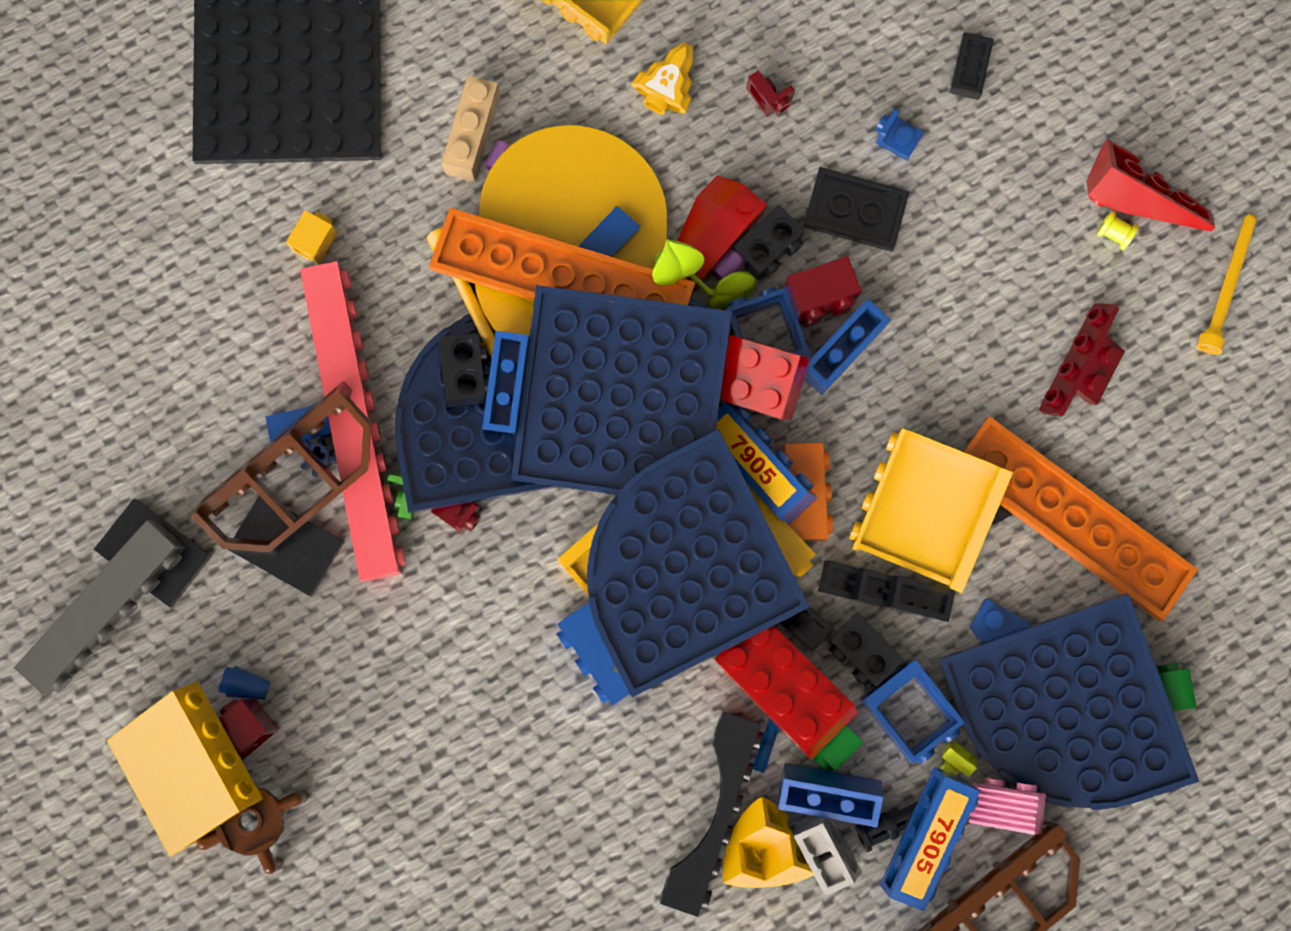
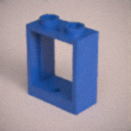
[725,287,812,359]
[860,659,965,764]

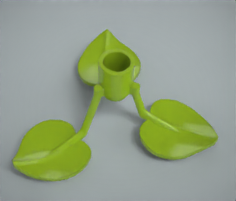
[652,239,758,310]

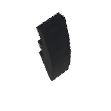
[818,560,955,622]

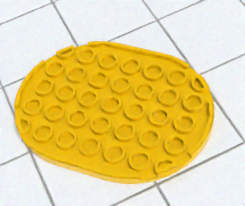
[475,125,667,336]

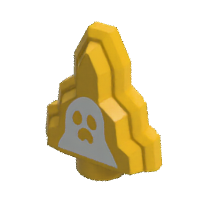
[631,42,693,115]

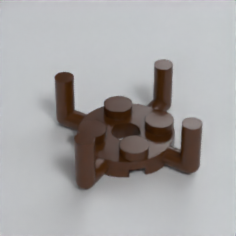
[197,787,309,874]

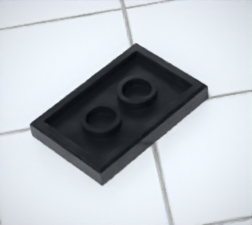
[803,167,909,252]
[227,496,345,597]
[93,498,212,608]

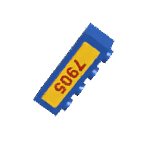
[716,402,818,524]
[880,766,980,911]

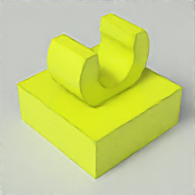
[940,740,977,778]

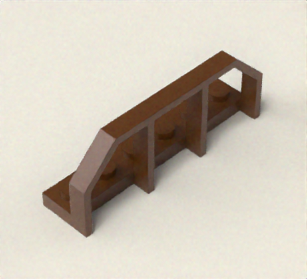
[191,381,372,552]
[918,821,1080,931]

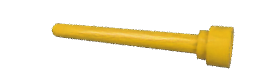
[1196,214,1257,355]
[426,227,495,359]

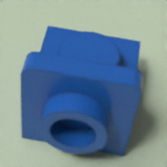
[875,108,924,161]

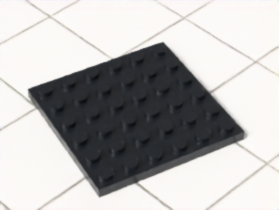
[192,0,381,165]

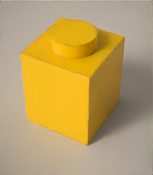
[286,210,337,265]

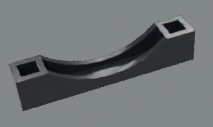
[660,711,764,917]

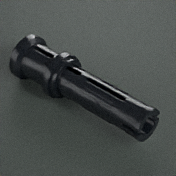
[855,801,918,852]

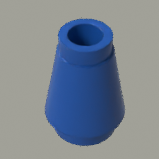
[219,665,270,700]

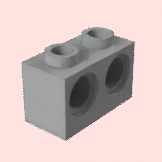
[794,816,861,896]

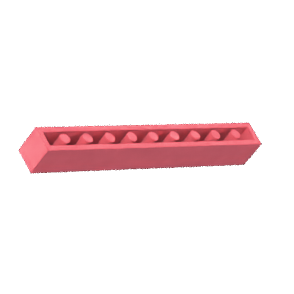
[300,261,406,582]

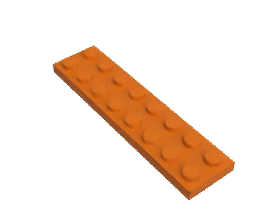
[429,208,695,305]
[962,416,1198,622]

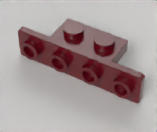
[1039,303,1125,417]

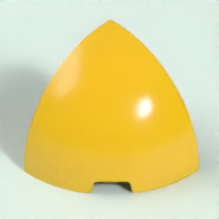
[723,797,814,888]

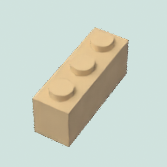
[441,75,501,182]

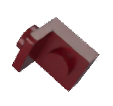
[746,70,795,117]
[431,502,482,535]

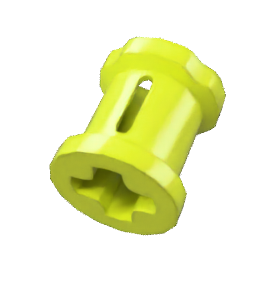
[1096,210,1139,250]

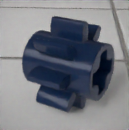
[298,437,337,478]

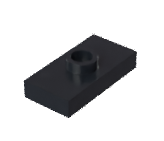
[949,32,994,100]
[779,607,834,653]

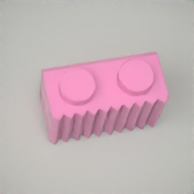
[969,777,1046,834]

